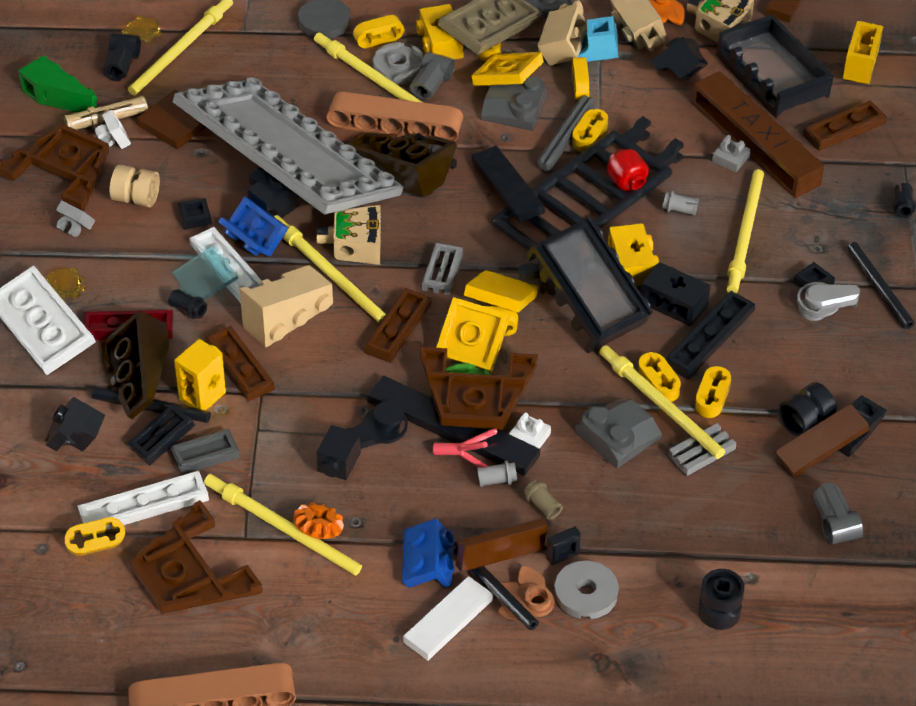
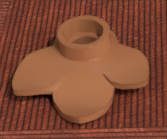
[496,566,554,620]

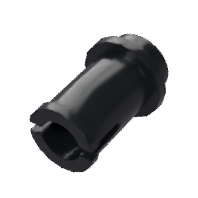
[893,183,916,218]
[168,289,207,319]

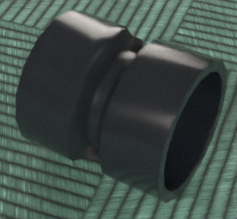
[778,382,837,437]
[698,569,745,630]

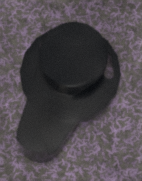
[347,401,408,449]

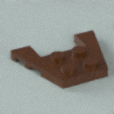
[0,124,109,211]
[420,346,538,430]
[130,500,263,614]

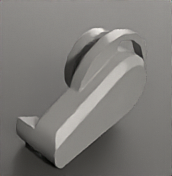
[797,282,860,321]

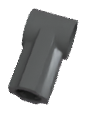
[410,51,455,101]
[812,482,863,545]

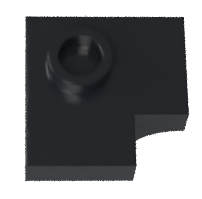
[651,37,708,81]
[247,167,300,218]
[44,397,105,452]

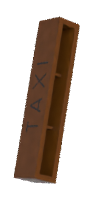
[692,71,824,198]

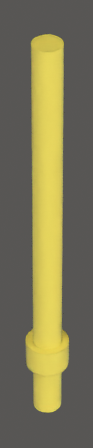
[128,0,233,96]
[314,32,423,103]
[727,169,764,293]
[274,215,386,324]
[599,345,725,459]
[204,474,362,576]

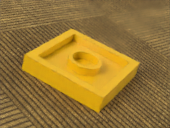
[471,52,544,86]
[464,270,539,313]
[436,297,511,372]

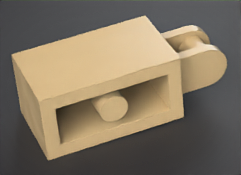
[538,0,587,66]
[611,0,667,54]

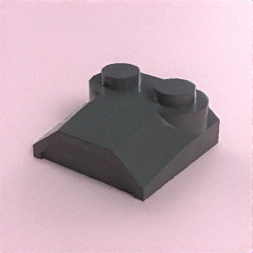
[481,76,548,131]
[575,398,662,469]

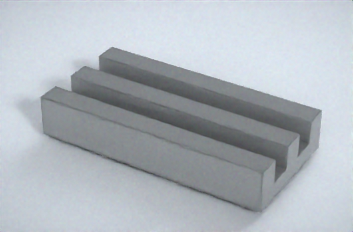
[422,243,463,295]
[668,423,736,476]

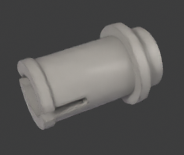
[662,190,699,216]
[477,460,517,487]

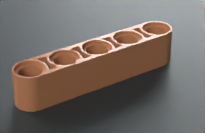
[326,92,463,142]
[128,663,296,706]

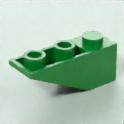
[18,55,97,113]

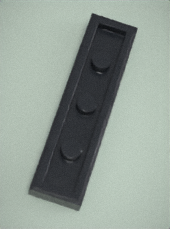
[471,145,545,223]
[665,291,755,380]

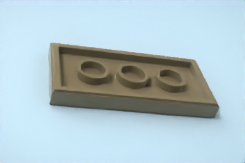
[438,0,543,55]

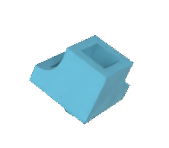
[578,16,618,62]

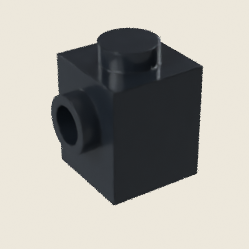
[317,425,361,480]

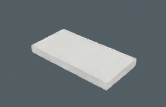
[0,266,96,376]

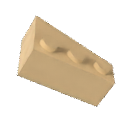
[240,265,333,348]

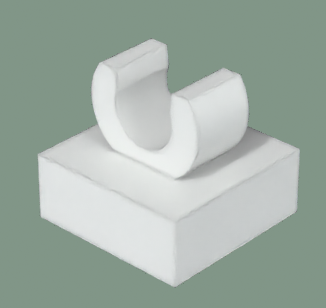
[95,110,131,149]
[509,412,551,448]

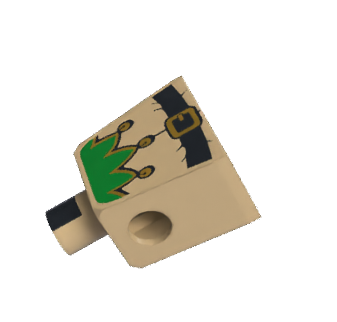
[686,0,754,43]
[317,205,381,265]

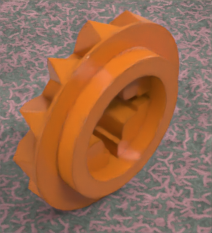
[293,502,344,539]

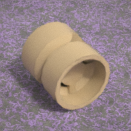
[110,164,160,208]

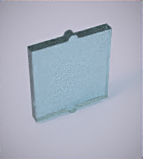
[172,245,239,301]

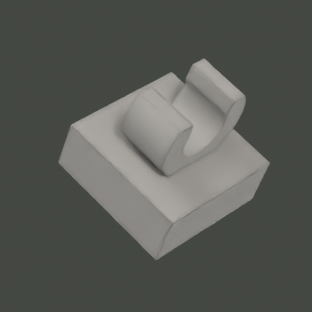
[712,135,751,172]
[56,200,96,238]

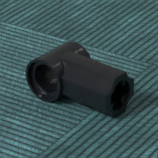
[103,32,141,82]

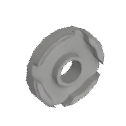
[372,42,424,85]
[554,560,619,619]

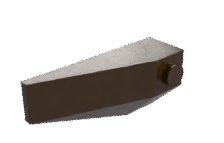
[344,133,457,197]
[101,310,169,419]

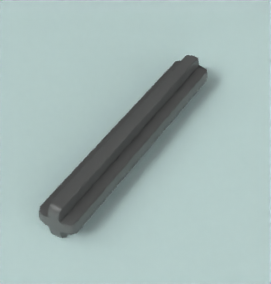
[537,95,594,172]

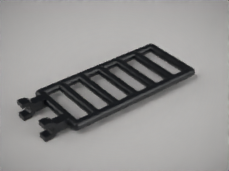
[492,116,684,251]

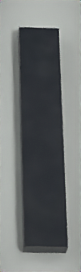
[367,375,540,476]

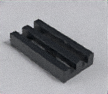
[127,403,195,466]

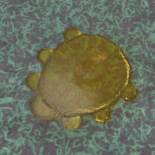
[122,15,162,43]
[46,268,86,300]

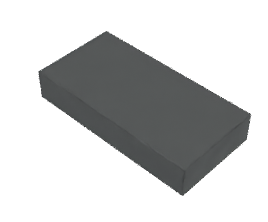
[170,429,240,475]

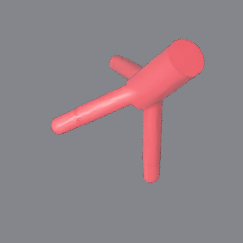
[433,428,498,468]

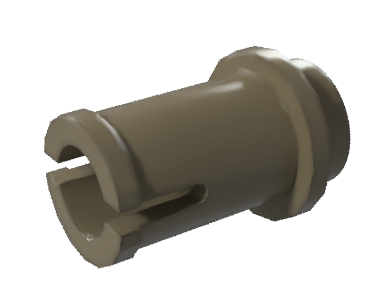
[524,480,563,520]

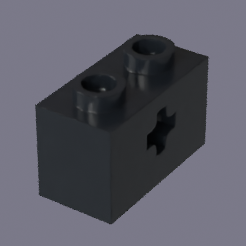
[641,262,711,327]

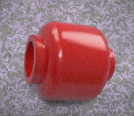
[607,149,649,191]

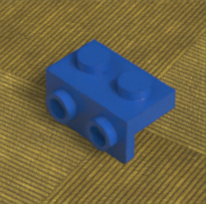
[218,197,289,256]
[402,518,455,588]

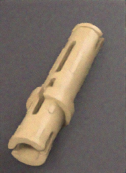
[64,95,148,130]

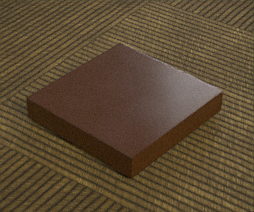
[137,90,206,149]

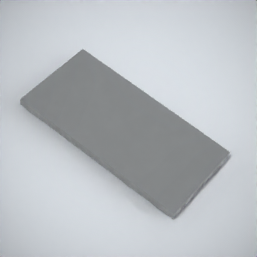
[173,77,403,214]

